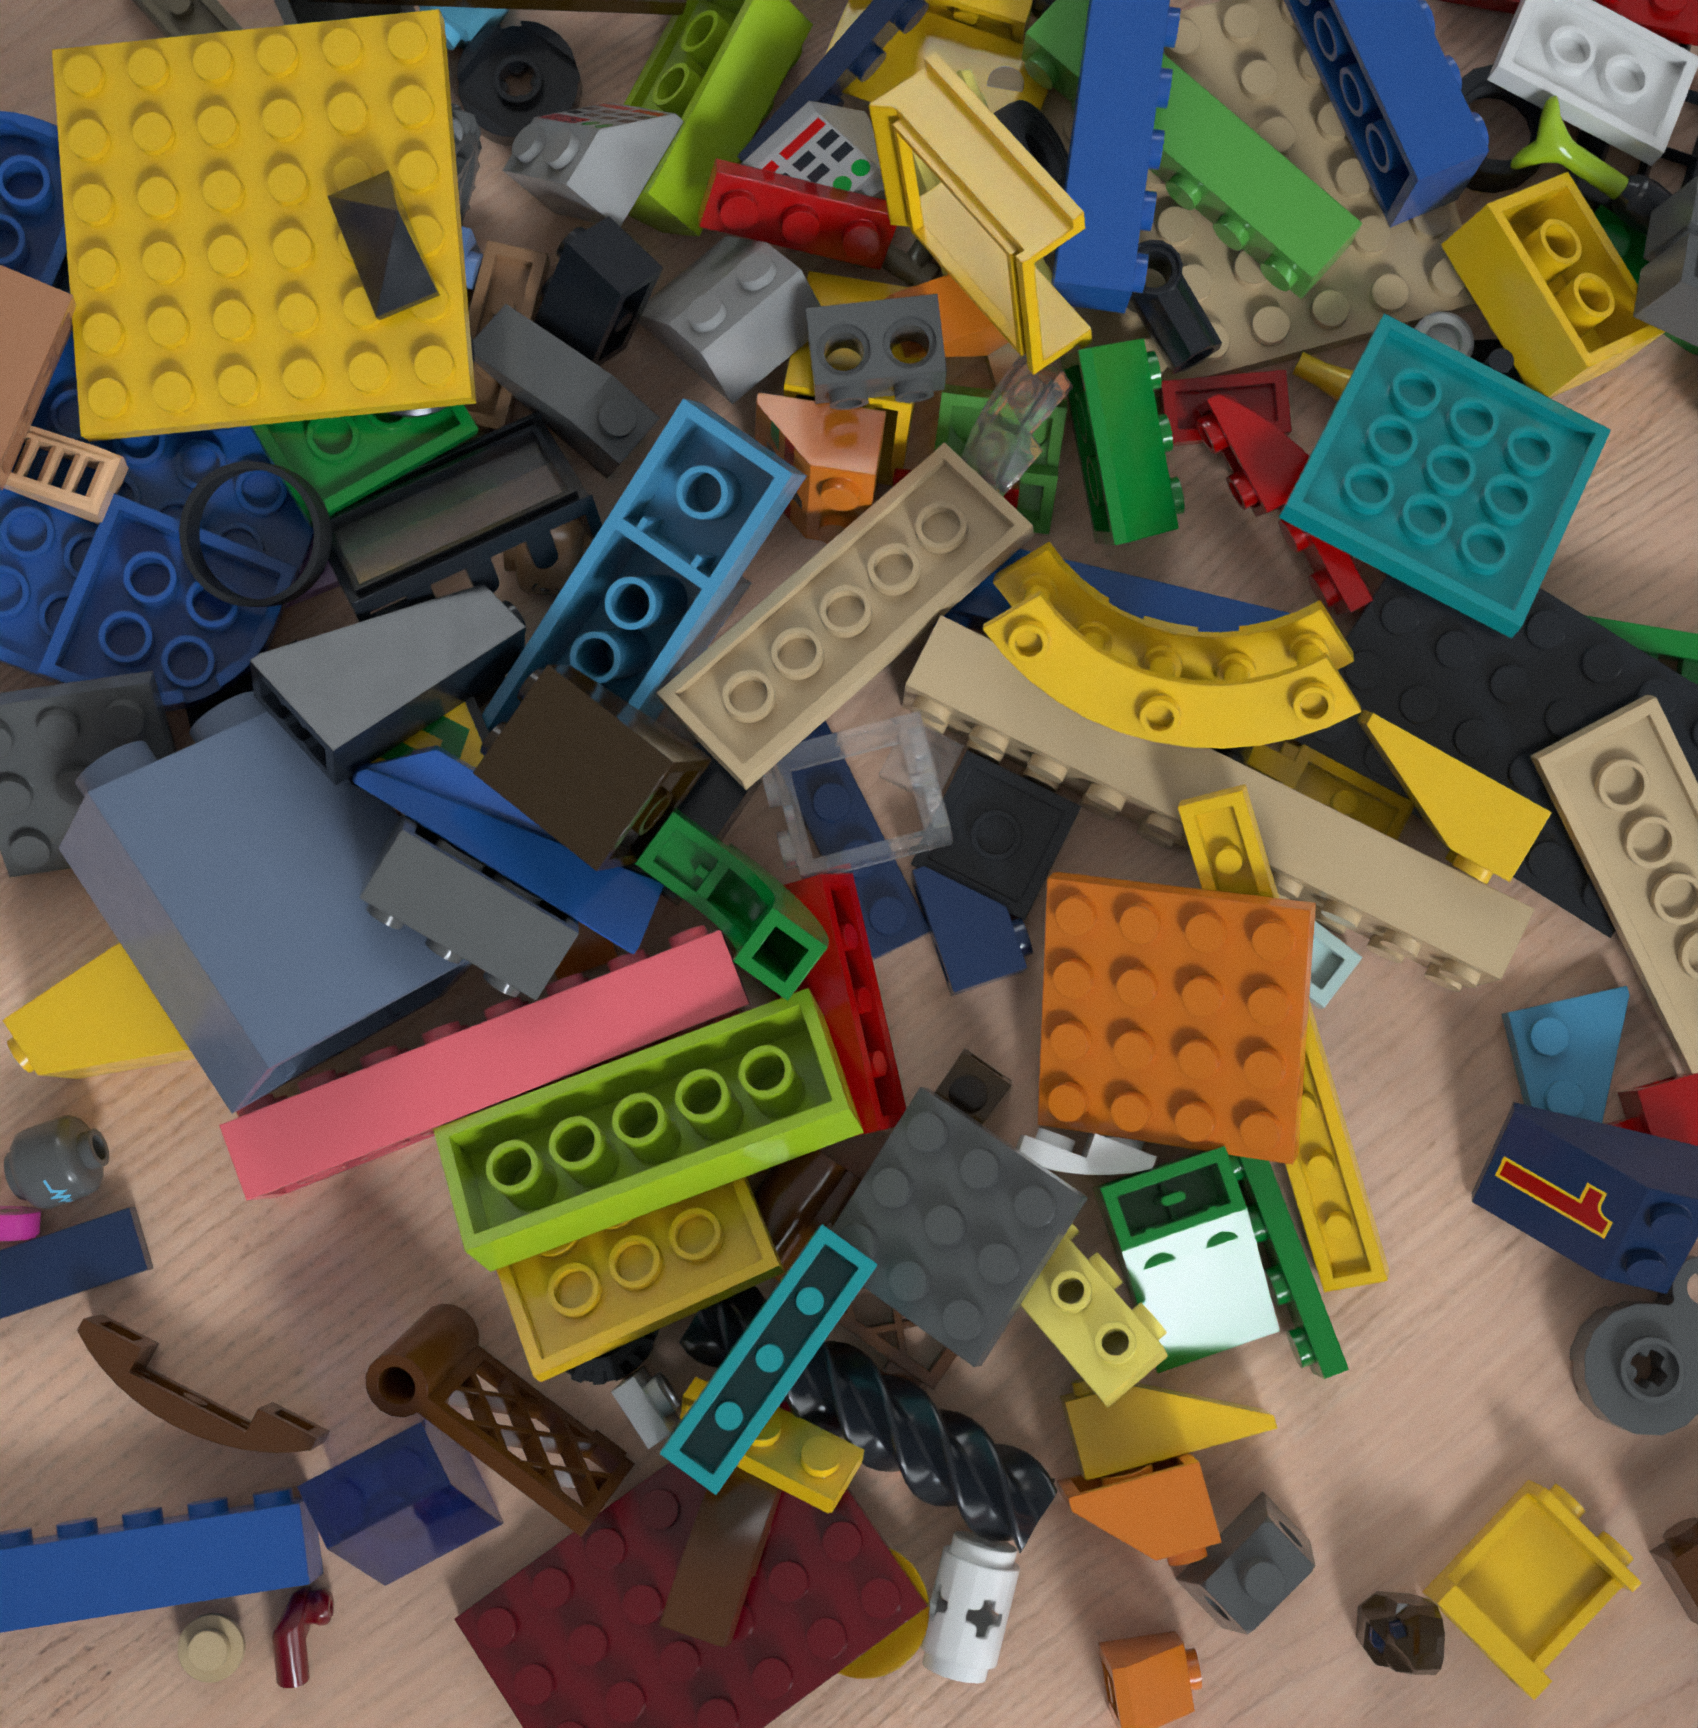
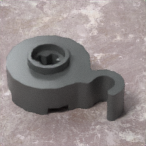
[1570,1255,1698,1435]

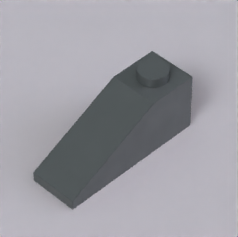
[473,304,660,479]

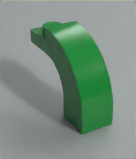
[635,808,829,1001]

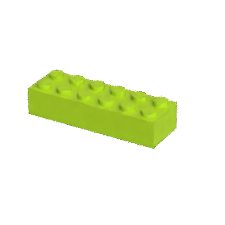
[433,988,864,1272]

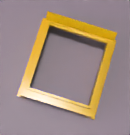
[869,51,1092,375]

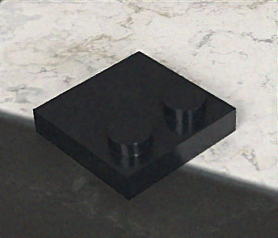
[911,750,1082,921]

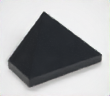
[327,171,440,320]

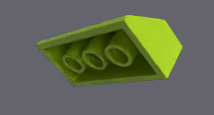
[623,0,813,236]

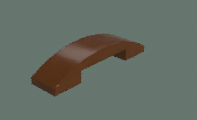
[77,1314,330,1453]

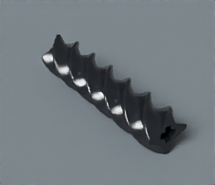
[679,1286,1057,1553]

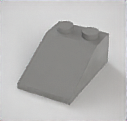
[638,236,821,404]

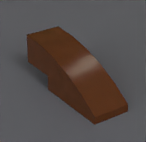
[659,1467,782,1648]

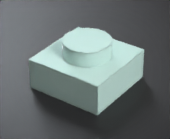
[1309,921,1363,1009]

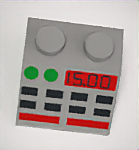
[741,101,886,249]
[502,102,684,227]

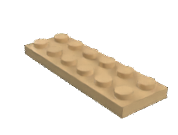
[657,442,1034,790]
[1530,694,1698,1074]

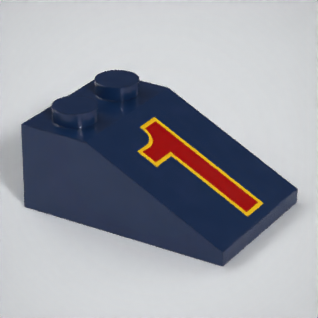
[1471,1102,1698,1294]

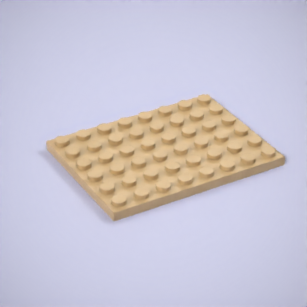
[984,0,1479,421]

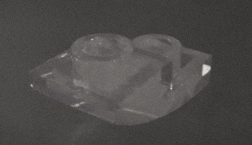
[961,355,1073,497]

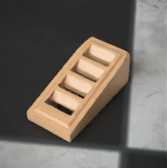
[4,426,129,525]

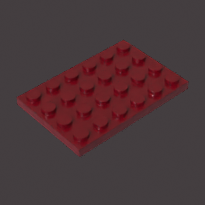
[454,1402,929,1728]

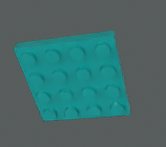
[1278,313,1611,638]

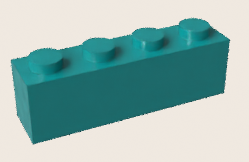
[660,1224,878,1495]

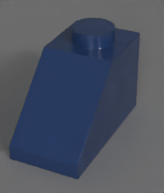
[911,866,1033,996]

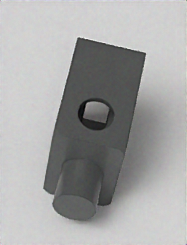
[1175,1491,1316,1634]

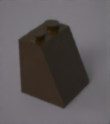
[473,664,712,871]

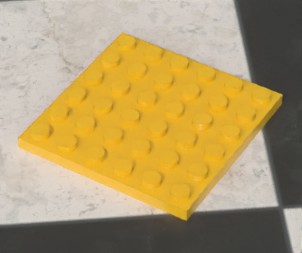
[52,9,476,441]

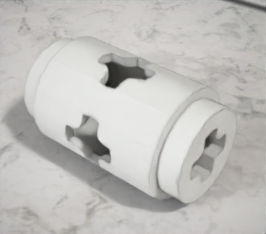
[920,1531,1020,1684]

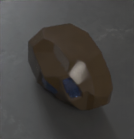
[1356,1591,1445,1675]

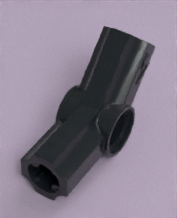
[1127,240,1222,374]

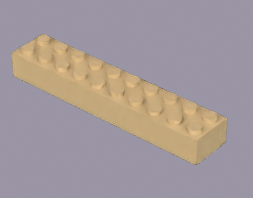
[902,615,1535,992]

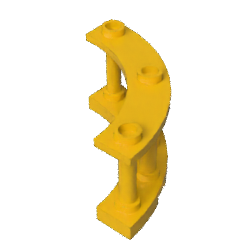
[983,542,1361,749]

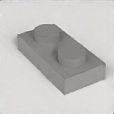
[611,1365,681,1449]

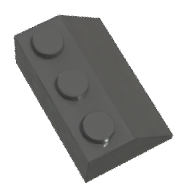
[359,813,579,1000]

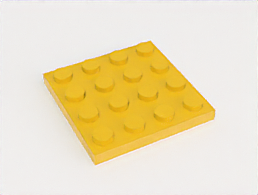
[496,1177,785,1382]

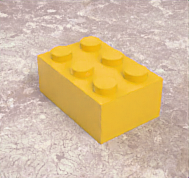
[1441,172,1665,398]

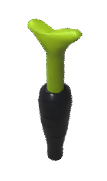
[1510,95,1673,235]

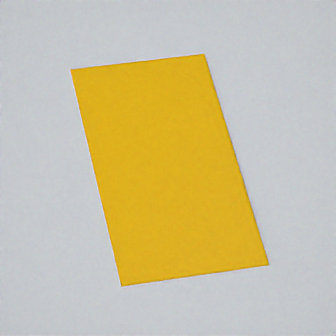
[825,0,1049,114]

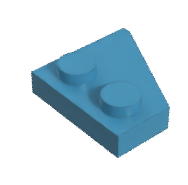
[1501,986,1629,1123]

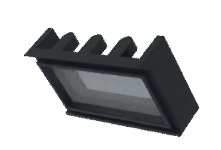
[312,411,602,622]

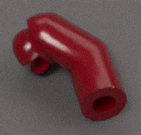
[272,1586,334,1688]

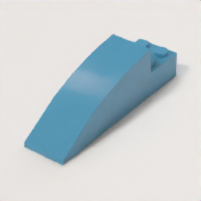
[482,398,807,733]

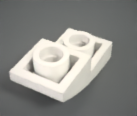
[1016,1127,1157,1175]

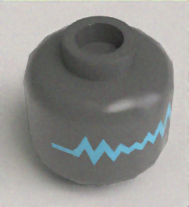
[4,1115,109,1209]

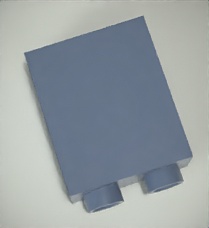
[59,692,472,1114]

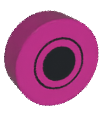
[0,1206,41,1241]

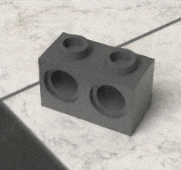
[806,294,947,410]

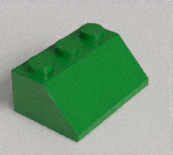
[1060,338,1185,545]

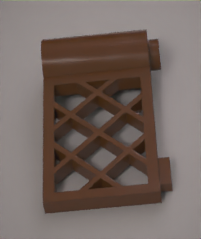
[754,1149,957,1390]
[365,1304,635,1537]

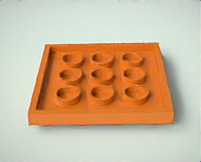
[1038,871,1316,1165]

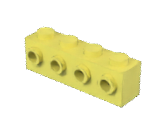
[1020,1223,1168,1408]

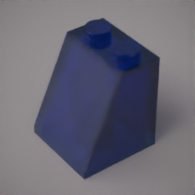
[297,1417,504,1586]

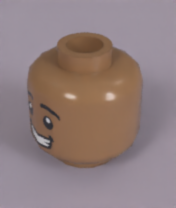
[504,518,592,595]

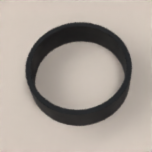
[179,461,332,607]

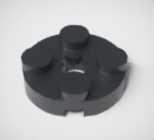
[457,21,583,146]

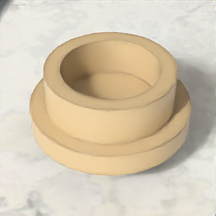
[178,1613,246,1683]

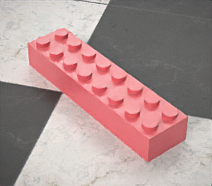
[219,925,753,1201]

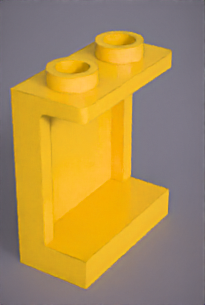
[1422,1479,1642,1700]

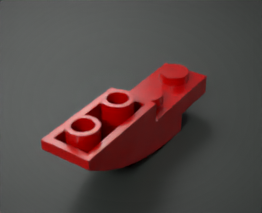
[1196,394,1373,615]

